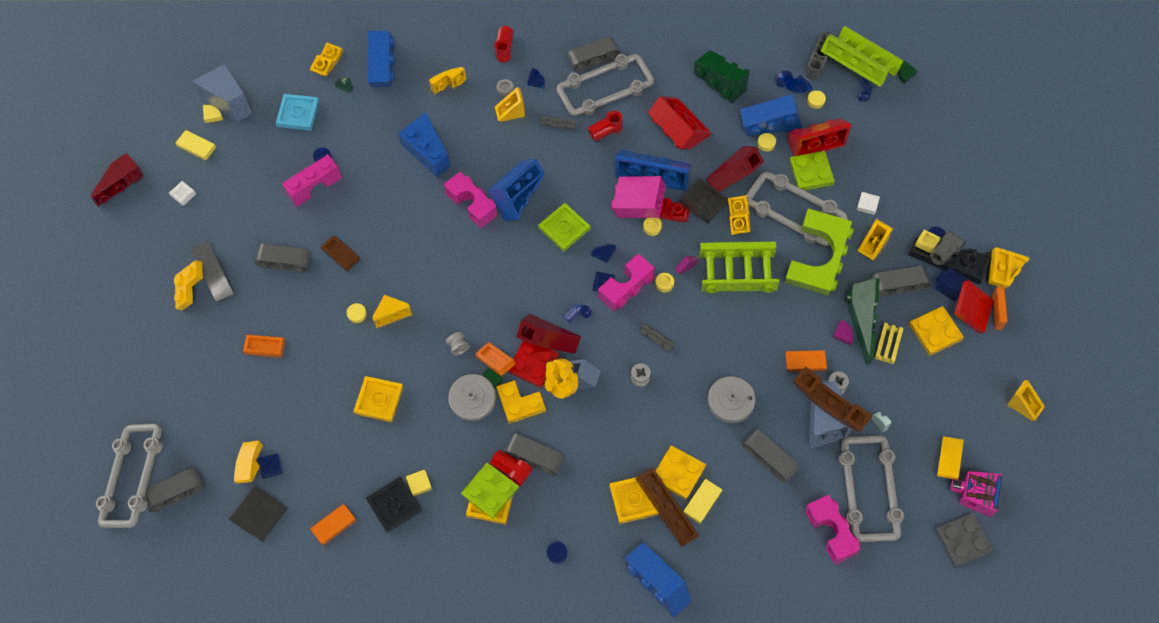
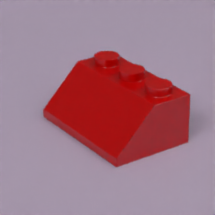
[648,96,712,149]
[787,118,851,156]

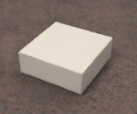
[169,181,196,206]
[857,192,880,215]

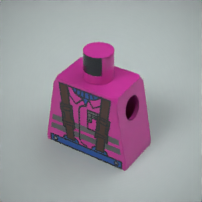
[950,471,1002,517]

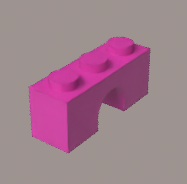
[282,155,342,207]
[443,172,497,228]
[598,253,655,312]
[804,495,860,565]

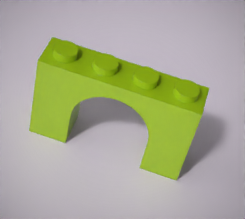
[785,208,854,296]

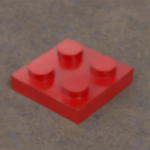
[507,341,559,389]

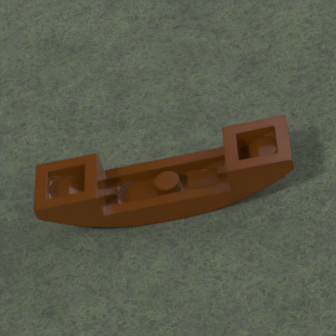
[793,366,872,432]

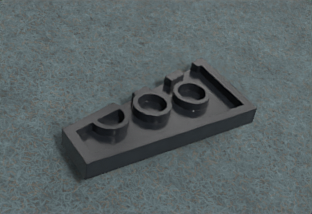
[908,237,992,284]

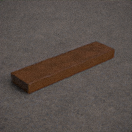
[635,467,699,547]

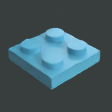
[276,94,319,131]

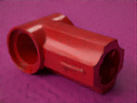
[494,26,514,63]
[588,111,623,142]
[490,450,533,487]

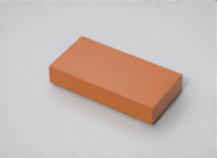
[992,287,1008,330]
[243,334,286,358]
[475,342,515,376]
[785,350,827,372]
[310,504,356,546]

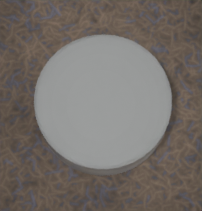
[496,79,514,97]

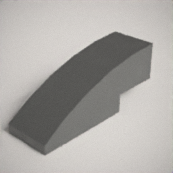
[191,241,234,303]

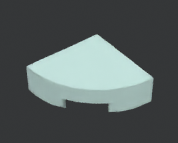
[872,412,891,433]

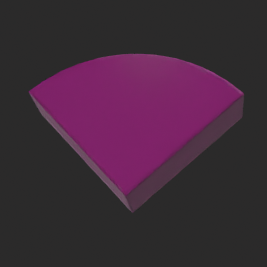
[675,256,699,274]
[833,320,853,346]

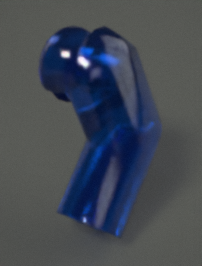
[858,77,873,102]
[563,305,592,323]

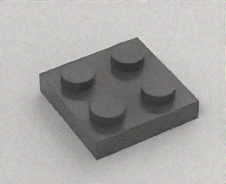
[935,513,994,568]

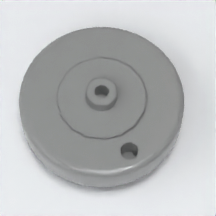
[448,374,496,422]
[708,376,756,423]

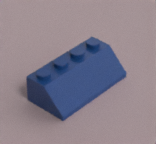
[615,150,692,192]

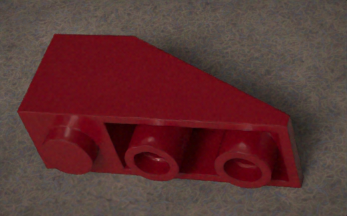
[706,146,764,194]
[90,153,144,207]
[516,314,582,354]

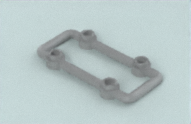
[556,54,654,116]
[746,172,848,246]
[96,423,163,528]
[838,435,904,542]

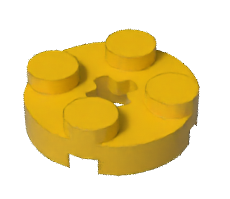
[545,358,578,399]

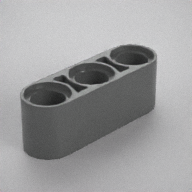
[806,31,836,81]
[567,37,620,72]
[255,244,312,273]
[872,266,930,297]
[742,429,800,483]
[504,434,565,476]
[144,468,204,513]

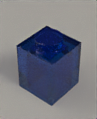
[935,267,969,302]

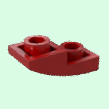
[660,198,691,223]

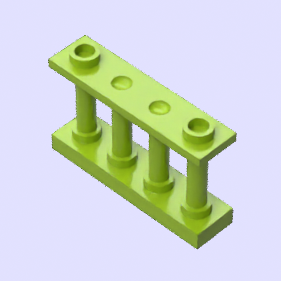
[821,26,904,87]
[699,242,779,293]

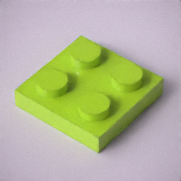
[789,151,835,190]
[538,203,591,252]
[461,463,519,519]

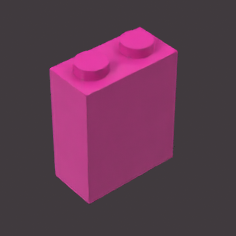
[611,176,666,218]

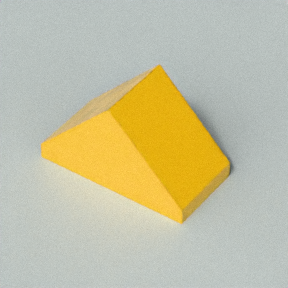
[495,87,525,122]
[858,219,893,261]
[372,295,412,328]
[1007,380,1045,421]

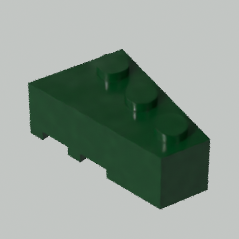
[694,50,750,103]

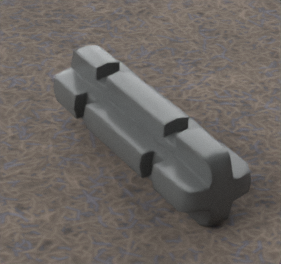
[541,116,576,130]
[640,324,675,352]

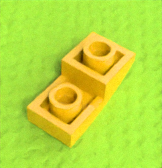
[310,43,343,77]
[429,67,466,94]
[728,195,751,235]
[937,436,964,480]
[234,440,263,484]

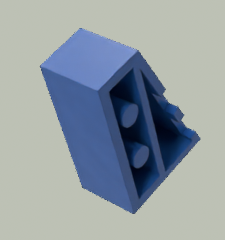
[368,31,395,87]
[740,94,803,136]
[398,112,450,177]
[488,159,545,221]
[625,542,692,618]

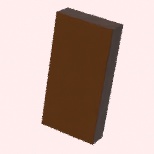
[321,235,360,272]

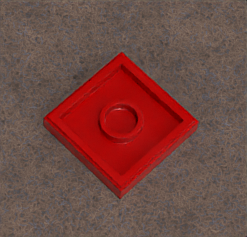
[954,280,994,334]

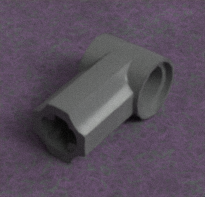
[930,230,966,265]

